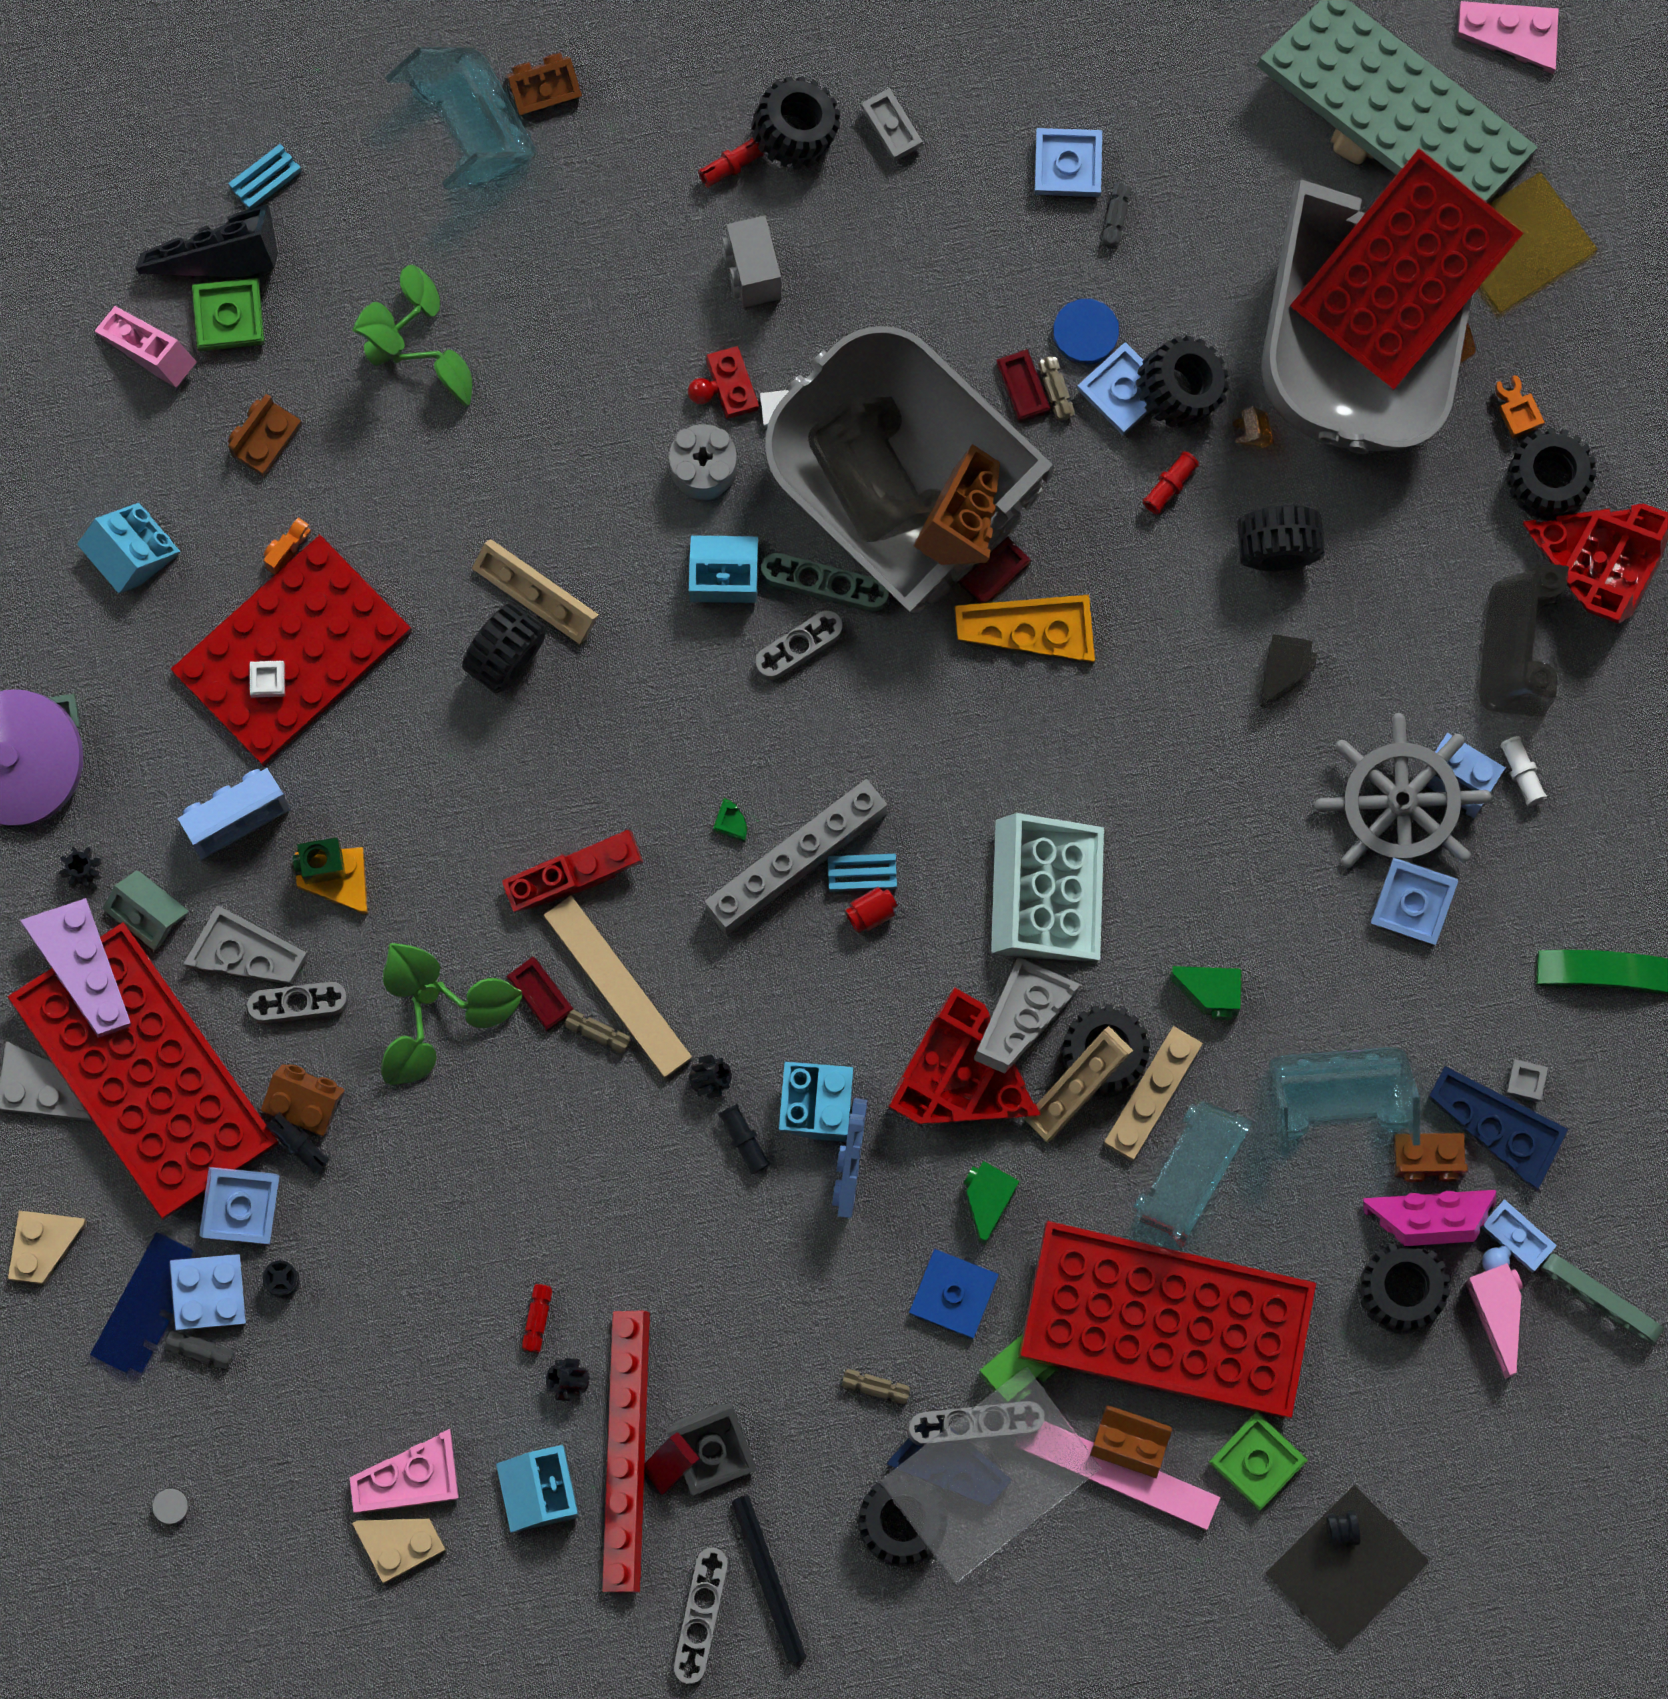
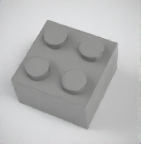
[722,215,781,308]

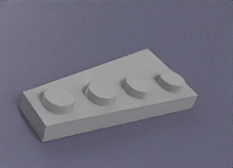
[973,957,1081,1073]

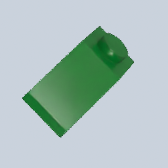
[1170,966,1241,1020]
[963,1161,1020,1246]

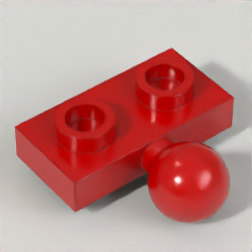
[688,346,759,419]

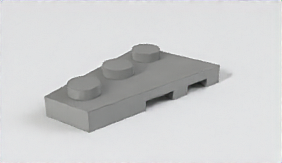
[184,905,308,985]
[0,1041,93,1122]

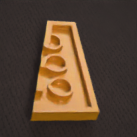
[954,595,1095,663]

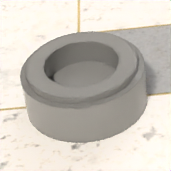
[153,1489,189,1525]

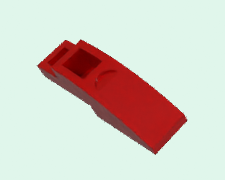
[502,829,643,913]

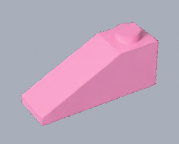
[95,306,197,387]
[1465,1263,1523,1379]

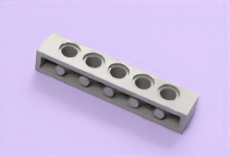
[704,778,888,936]

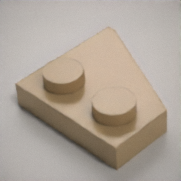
[8,1211,87,1285]
[352,1519,446,1584]

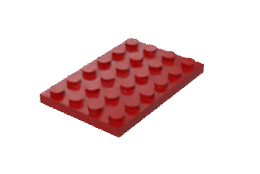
[1290,147,1524,390]
[171,534,412,766]

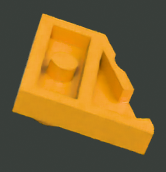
[295,847,368,914]

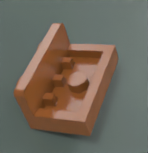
[261,1064,345,1136]

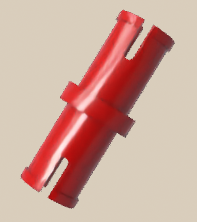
[698,137,764,188]
[1142,451,1199,515]

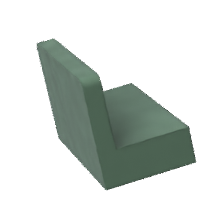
[103,871,188,951]

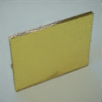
[1480,171,1598,314]

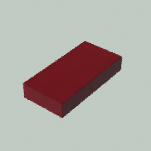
[996,349,1050,423]
[959,537,1031,604]
[506,956,574,1032]
[644,1432,699,1495]

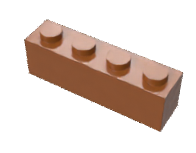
[913,444,1000,565]

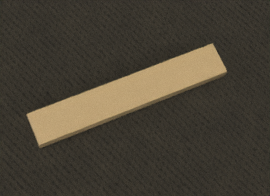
[544,896,692,1079]

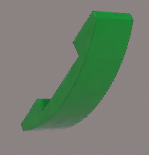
[1536,950,1668,994]

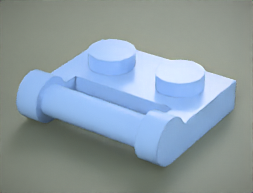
[1424,733,1506,818]

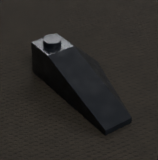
[136,204,278,277]

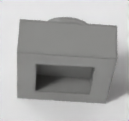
[1506,1059,1548,1102]

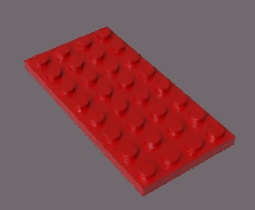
[7,922,278,1221]
[1018,1221,1316,1420]

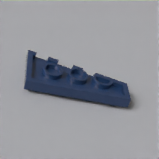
[1428,1066,1568,1192]

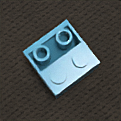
[77,503,181,593]
[689,536,758,603]
[779,1062,853,1142]
[496,1445,580,1533]

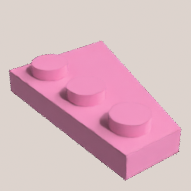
[1457,1,1559,75]
[350,1429,459,1514]

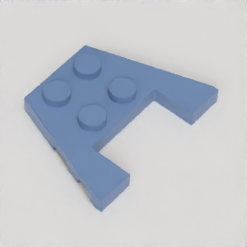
[832,1098,868,1218]

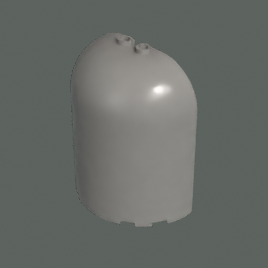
[1261,179,1471,454]
[765,326,1054,613]

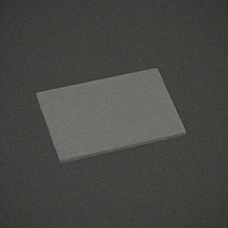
[879,1367,1102,1584]

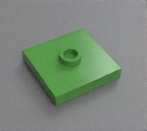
[192,278,265,351]
[1208,1412,1308,1511]

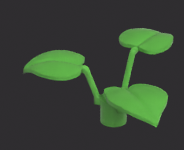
[352,265,472,408]
[381,943,522,1085]

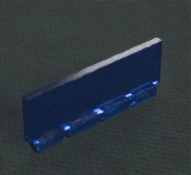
[90,1232,193,1374]

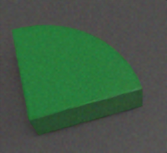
[713,798,747,842]

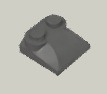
[666,1404,757,1496]

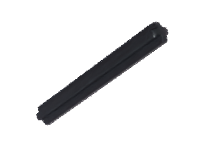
[732,1495,806,1664]

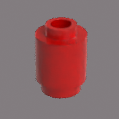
[844,887,898,934]

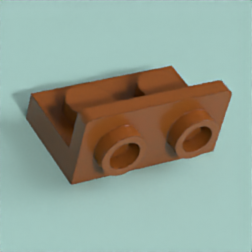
[506,52,582,115]
[228,394,302,477]
[1394,1133,1468,1182]
[1090,1405,1172,1479]

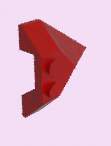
[1523,503,1668,624]
[888,987,1041,1124]

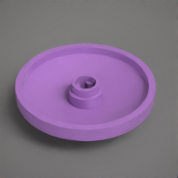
[0,690,83,826]

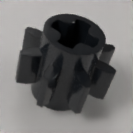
[59,846,102,889]
[689,1054,732,1099]
[546,1358,589,1401]

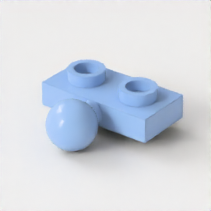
[1481,1199,1557,1273]

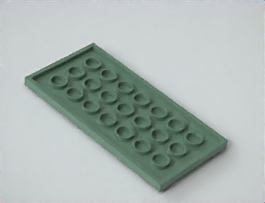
[1257,0,1538,202]

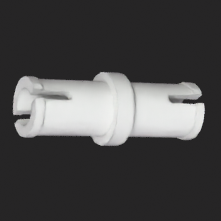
[1500,736,1547,806]

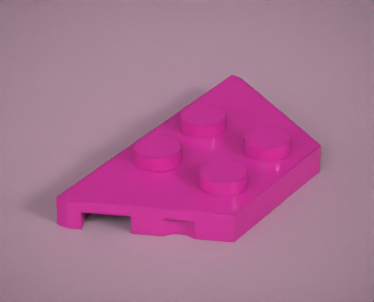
[1363,1190,1496,1246]

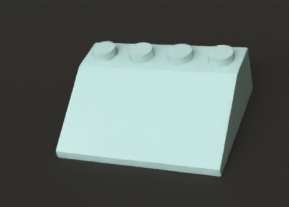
[991,813,1104,961]

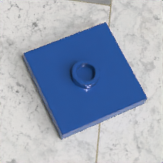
[909,1249,999,1340]

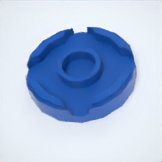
[1053,299,1119,364]

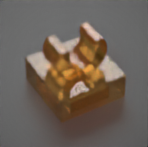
[1232,407,1274,448]

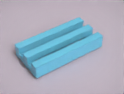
[229,144,302,209]
[828,854,897,892]

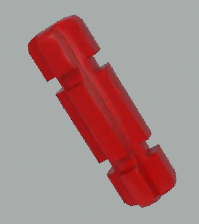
[522,1284,552,1353]

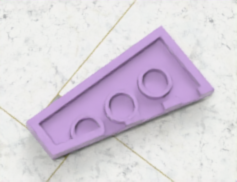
[20,898,131,1038]

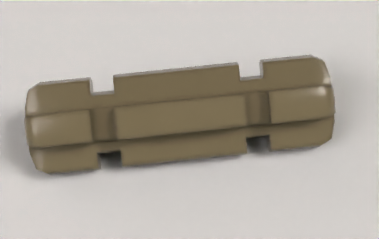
[1038,356,1075,421]
[565,1010,630,1053]
[842,1369,910,1404]

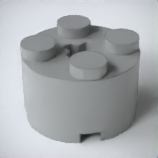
[669,424,737,500]

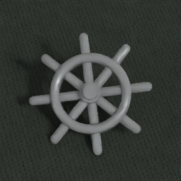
[1314,713,1492,868]

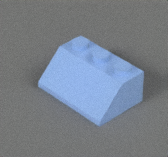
[178,768,290,860]

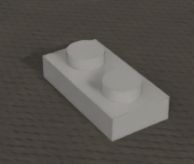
[861,88,923,162]

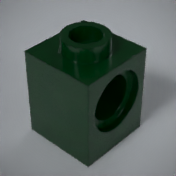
[293,837,346,885]

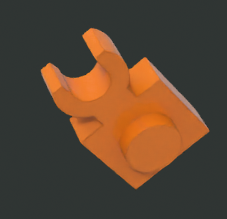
[1495,375,1545,439]
[263,517,311,575]

